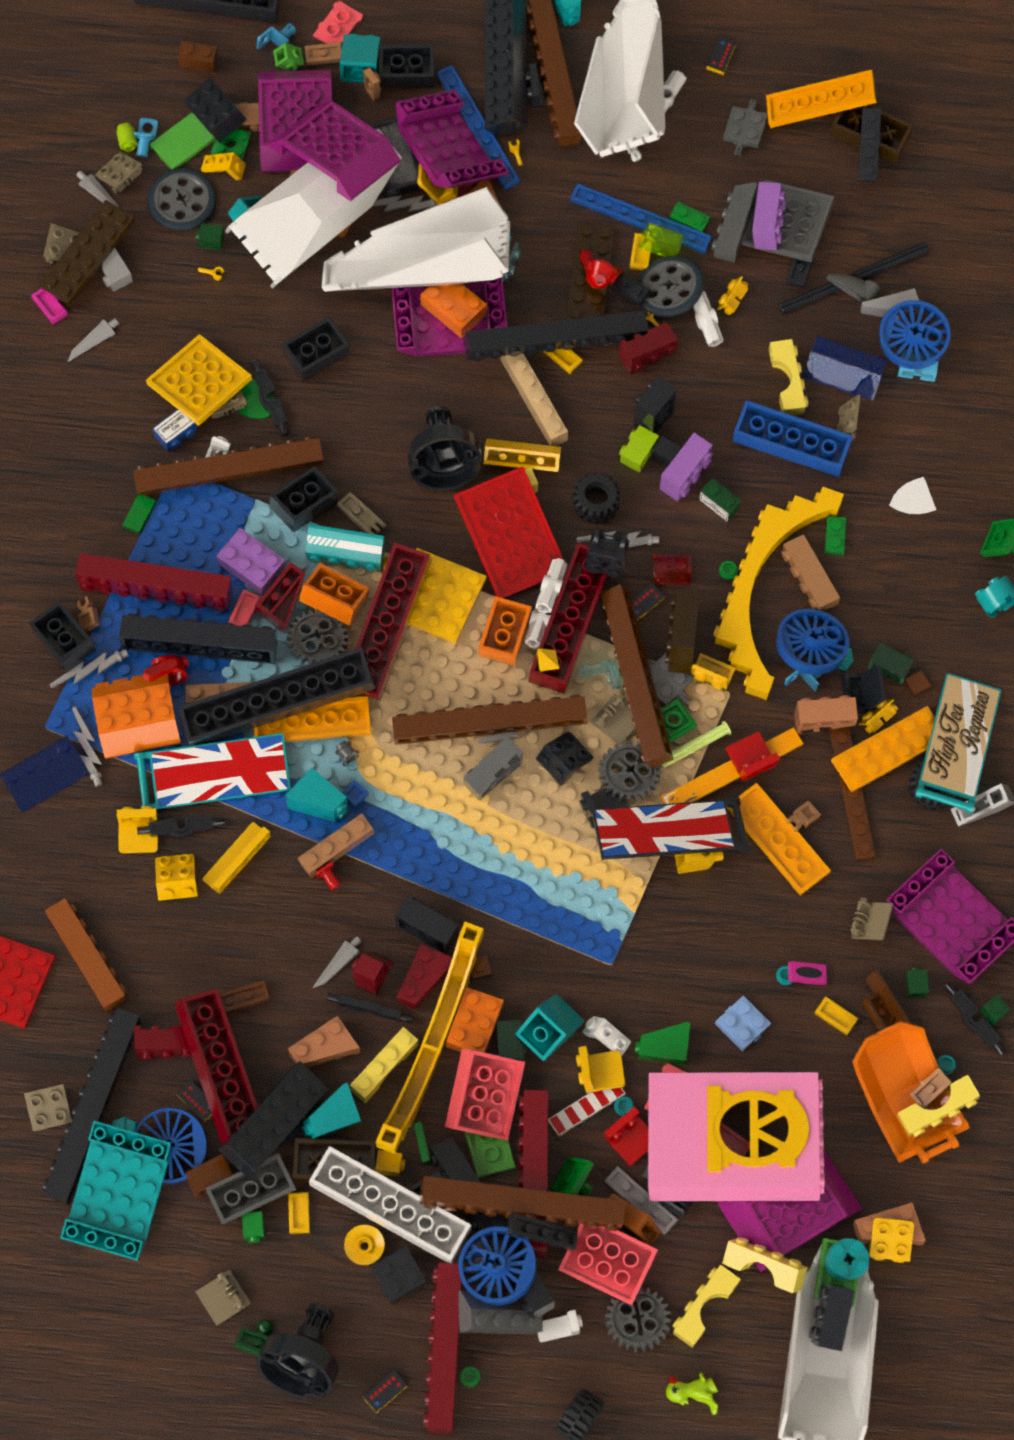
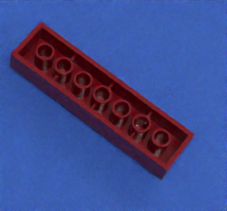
[355,543,432,702]
[528,543,608,694]
[75,553,233,612]
[174,988,257,1145]
[519,1090,548,1258]
[424,1263,462,1435]

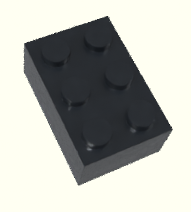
[379,44,434,87]
[184,77,247,143]
[282,317,350,382]
[633,376,677,434]
[270,466,338,533]
[29,601,96,672]
[395,896,459,955]
[809,1282,855,1351]

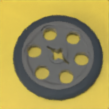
[147,168,216,231]
[638,256,704,317]

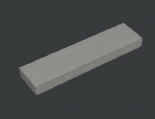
[604,1166,678,1236]

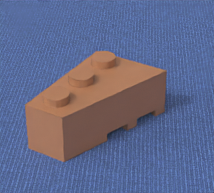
[794,695,858,735]
[288,1016,360,1068]
[853,1202,926,1245]

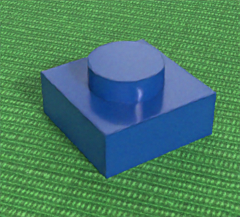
[342,780,369,808]

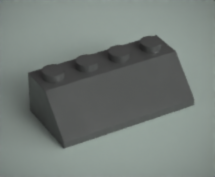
[711,182,757,263]
[205,1153,296,1225]
[458,1291,543,1335]

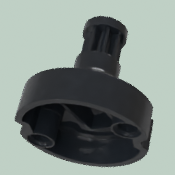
[407,405,483,491]
[256,1303,339,1399]

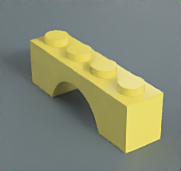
[769,339,808,416]
[350,1027,418,1103]
[897,1075,980,1137]
[722,1237,808,1293]
[672,1265,740,1348]

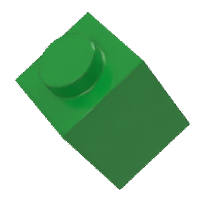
[242,1211,265,1243]

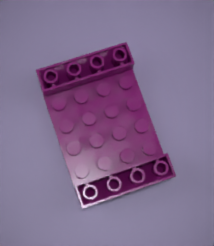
[258,70,332,172]
[396,90,510,188]
[269,101,400,201]
[391,277,507,357]
[886,848,1014,984]
[717,1149,863,1272]

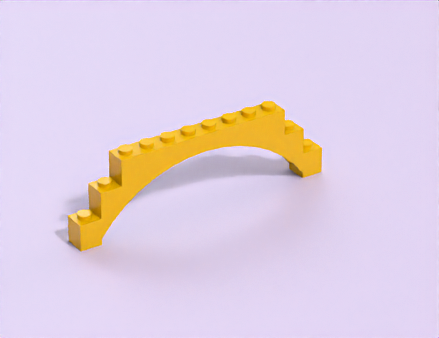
[713,487,844,700]
[376,922,484,1154]

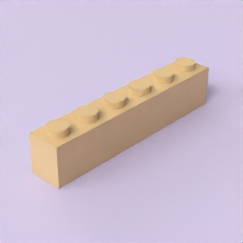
[500,354,568,446]

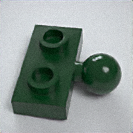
[234,1319,273,1356]

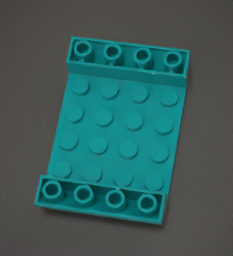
[60,1121,171,1261]

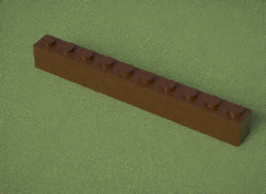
[526,0,582,146]
[133,436,324,496]
[601,584,674,768]
[392,695,587,745]
[419,1176,625,1231]

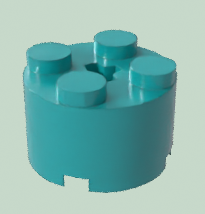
[975,576,1014,618]
[824,1238,869,1282]

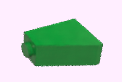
[635,1022,691,1065]

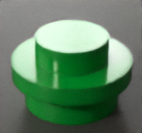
[719,561,738,580]
[460,1366,480,1387]

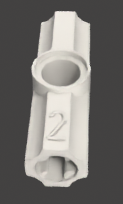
[664,70,686,112]
[693,291,723,347]
[535,558,568,614]
[525,594,554,649]

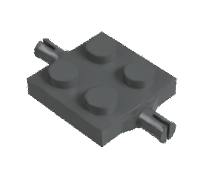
[723,99,768,156]
[647,653,693,706]

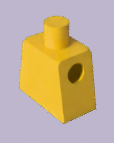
[675,851,723,874]

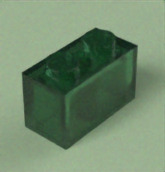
[868,643,914,685]
[496,1020,527,1061]

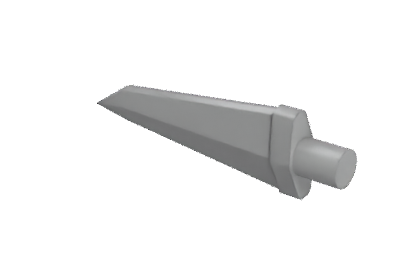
[76,171,119,207]
[68,318,119,362]
[313,936,362,988]

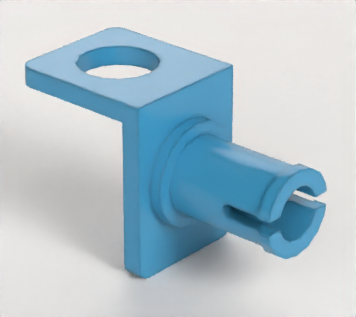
[256,23,296,49]
[134,118,158,157]
[784,662,824,692]

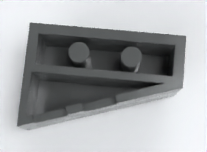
[464,736,523,801]

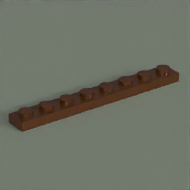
[828,727,876,861]

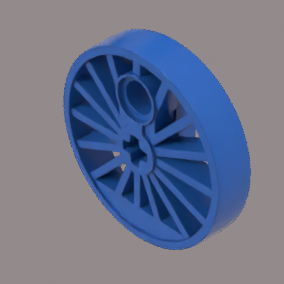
[879,300,951,369]
[776,609,849,675]
[135,1107,208,1184]
[458,1227,536,1305]

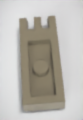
[337,492,386,534]

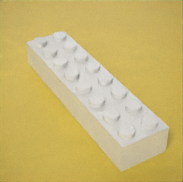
[309,1146,471,1263]

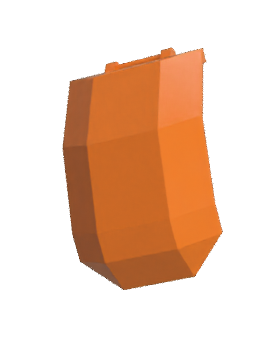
[852,1021,969,1164]

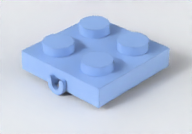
[715,996,771,1051]

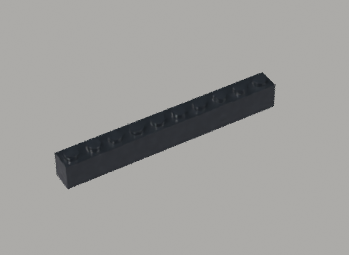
[463,311,649,361]
[42,1008,141,1205]
[429,1136,555,1320]

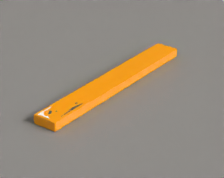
[660,728,803,804]

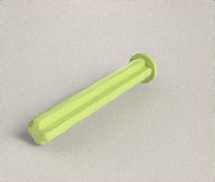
[662,721,731,767]

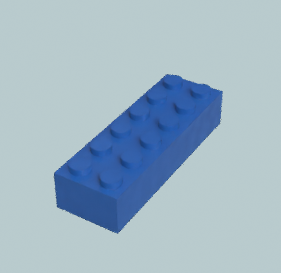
[732,400,853,477]

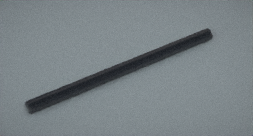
[778,242,929,314]

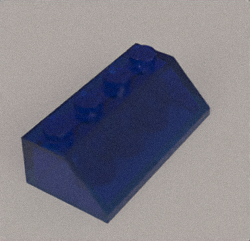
[803,335,888,401]
[0,735,89,812]

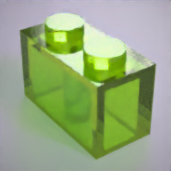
[639,223,683,257]

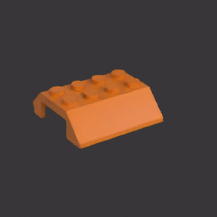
[92,674,181,759]

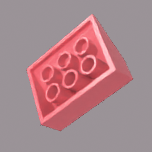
[445,1048,525,1141]
[558,1224,658,1305]

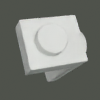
[205,436,230,458]
[583,1016,631,1057]
[538,1310,583,1343]

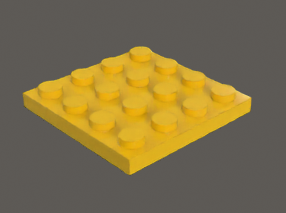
[146,334,252,426]
[409,548,486,644]

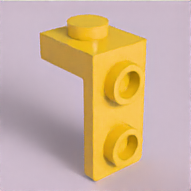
[201,153,246,180]

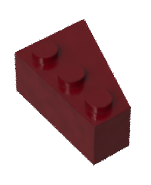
[619,322,679,374]
[254,562,306,634]
[396,944,453,1010]
[352,952,394,996]
[134,1026,192,1061]

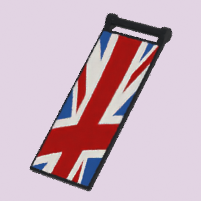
[592,797,751,860]

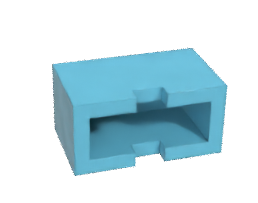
[898,348,938,382]

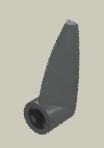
[826,274,880,303]

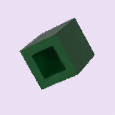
[196,223,224,250]
[905,967,929,999]
[980,994,1011,1027]

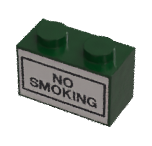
[699,478,741,522]

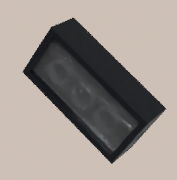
[369,118,423,198]

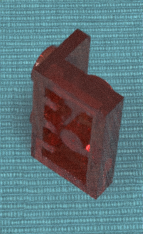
[652,555,691,584]

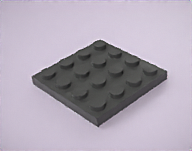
[741,179,835,262]

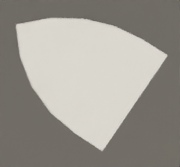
[889,477,936,514]

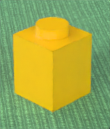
[375,1150,406,1177]

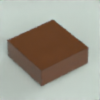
[904,670,931,697]

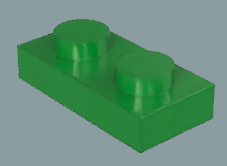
[669,202,710,232]
[825,516,846,555]

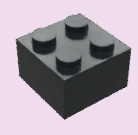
[371,1247,427,1306]

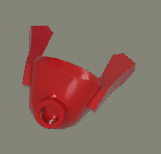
[580,249,623,289]
[143,655,189,685]

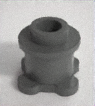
[335,741,359,766]

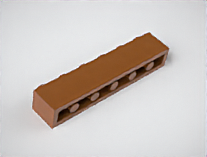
[45,899,127,1012]

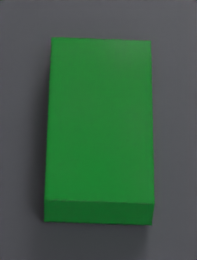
[122,495,156,535]
[414,1122,430,1166]

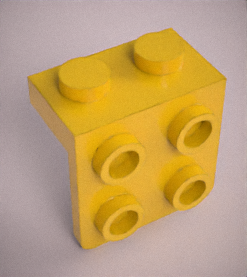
[417,163,458,205]
[691,653,736,690]
[117,806,158,854]
[155,854,198,901]
[576,1046,625,1093]
[868,1217,914,1263]

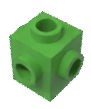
[273,43,304,71]

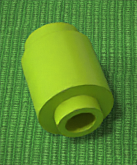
[116,123,138,152]

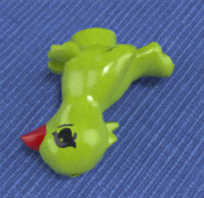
[666,1372,718,1415]

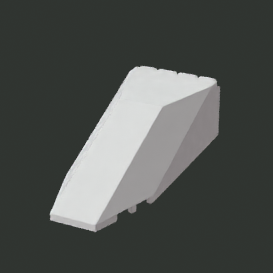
[574,0,665,157]
[225,129,402,289]
[322,187,510,291]
[778,1245,879,1440]

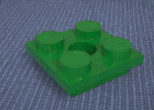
[211,129,251,160]
[661,698,698,744]

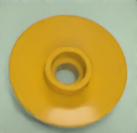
[344,1225,385,1265]

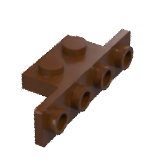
[862,970,911,1031]

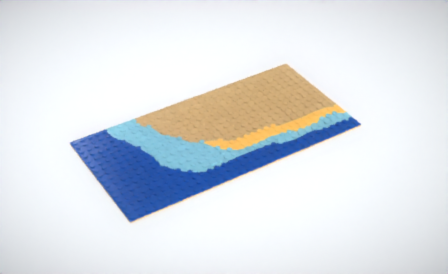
[45,483,730,965]

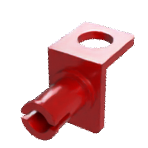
[315,862,341,891]

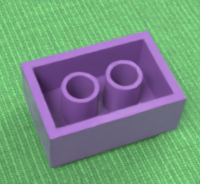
[752,182,786,250]
[660,433,713,501]
[216,528,286,596]

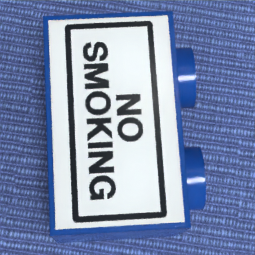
[152,410,197,452]

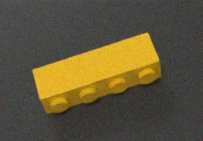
[483,439,561,472]

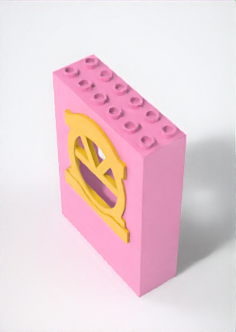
[648,1072,824,1201]

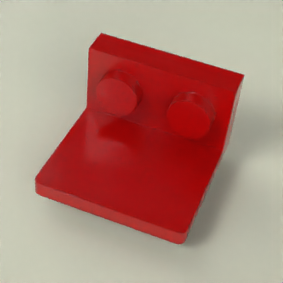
[725,732,780,782]
[603,1107,649,1166]

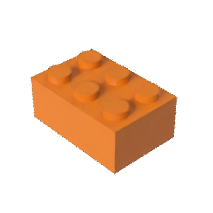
[420,283,487,339]
[299,563,370,626]
[478,596,532,666]
[446,987,504,1053]

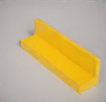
[203,822,271,894]

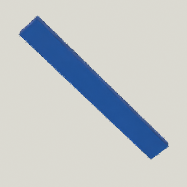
[436,65,520,190]
[570,183,712,254]

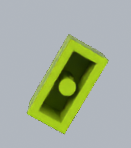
[619,425,659,473]

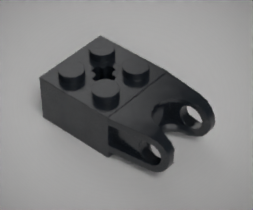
[585,527,630,578]

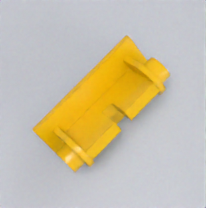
[717,276,748,315]
[859,699,898,734]

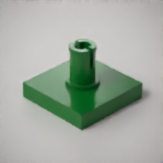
[980,518,1014,557]
[549,1156,594,1195]

